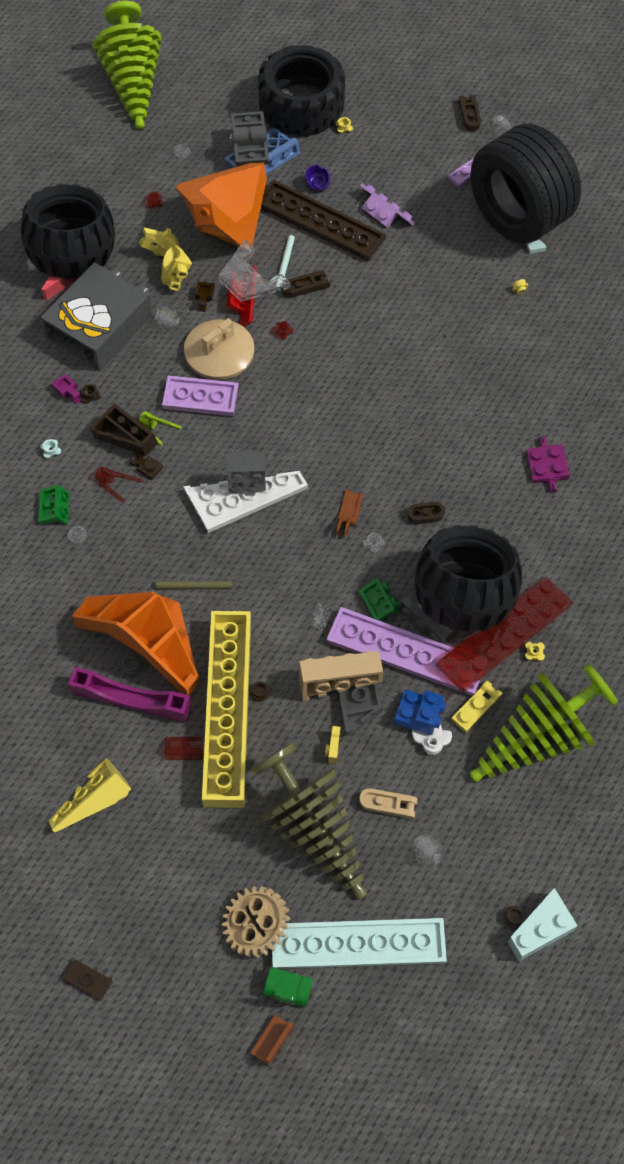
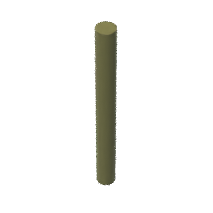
[156,581,233,589]

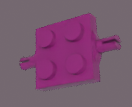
[526,436,570,493]

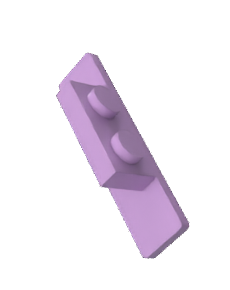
[360,183,415,228]

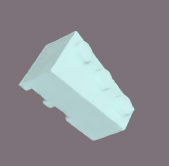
[507,888,577,961]

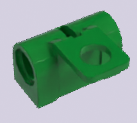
[263,967,313,1007]

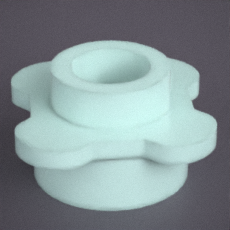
[40,439,61,458]

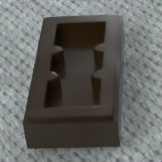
[63,959,113,1001]

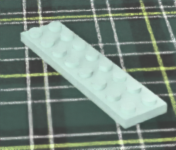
[272,918,447,969]

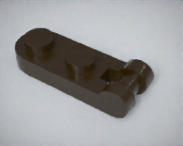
[458,95,481,131]
[282,270,330,297]

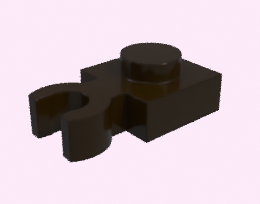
[129,452,164,480]

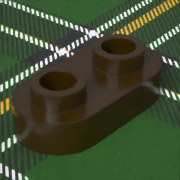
[407,502,445,524]

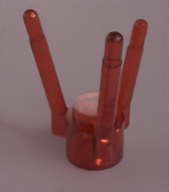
[95,466,144,503]

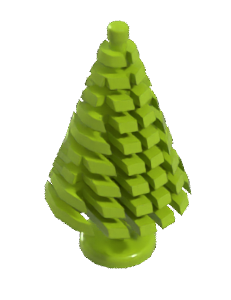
[92,1,162,129]
[470,663,618,782]

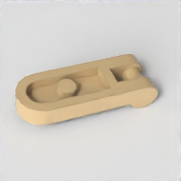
[359,789,418,820]

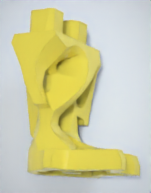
[139,228,192,291]

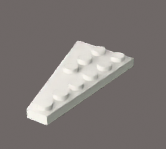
[183,471,308,533]

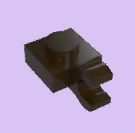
[195,281,215,312]

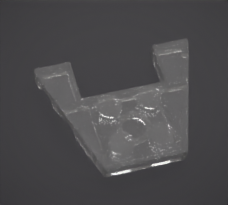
[218,240,291,301]

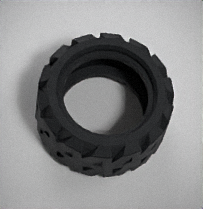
[258,45,345,135]

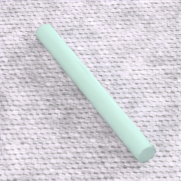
[274,235,295,291]

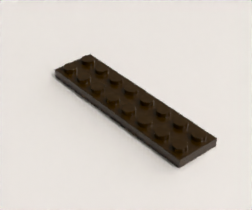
[261,179,386,261]

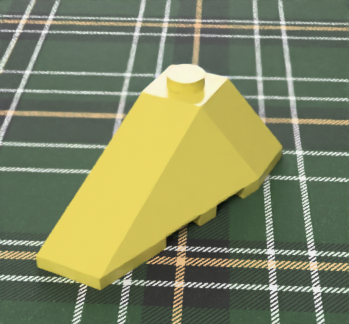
[49,758,131,832]

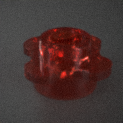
[145,192,164,208]
[273,321,294,340]

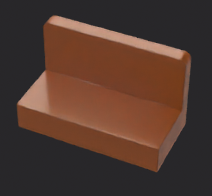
[251,1015,294,1066]

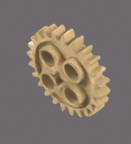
[222,886,291,958]

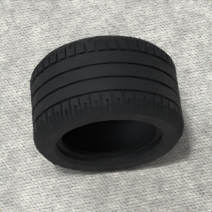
[470,123,581,243]

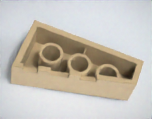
[299,651,383,702]

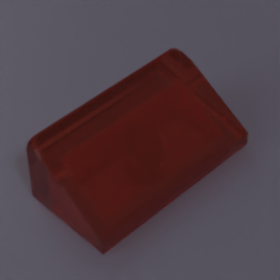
[164,736,205,760]

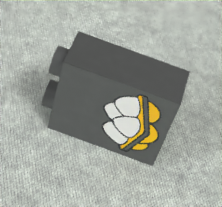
[40,262,152,371]

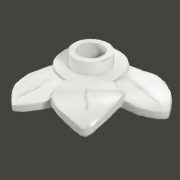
[412,725,452,755]

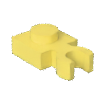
[325,726,340,764]

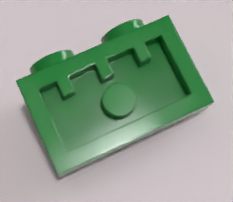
[38,484,70,525]
[358,578,401,621]

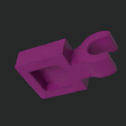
[51,374,82,404]

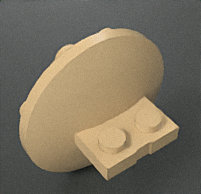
[184,318,254,380]

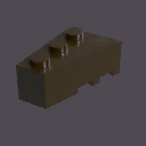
[90,403,158,456]

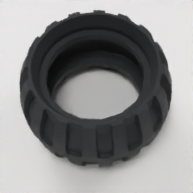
[20,184,115,279]
[415,525,522,633]

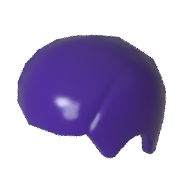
[305,164,331,192]

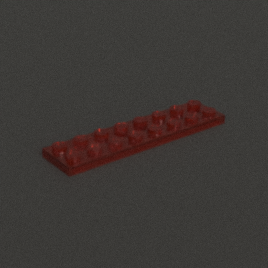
[436,577,573,693]

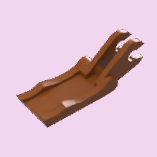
[336,489,364,537]

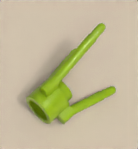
[139,411,182,446]

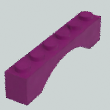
[68,667,191,723]

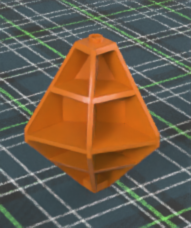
[176,163,267,251]
[71,592,199,695]

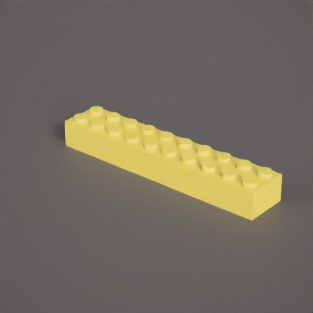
[202,611,251,808]

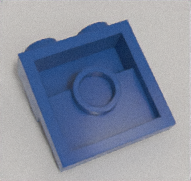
[394,690,447,735]

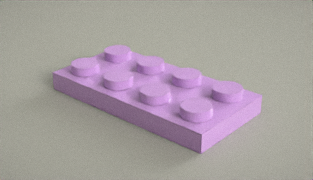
[162,375,239,416]

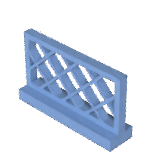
[224,128,300,174]

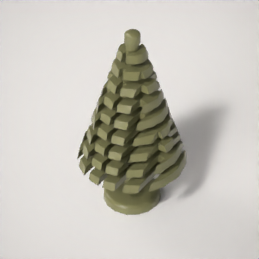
[251,742,367,900]

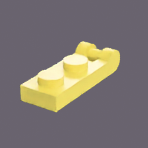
[451,681,503,733]

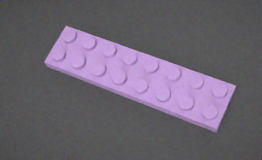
[326,607,487,696]

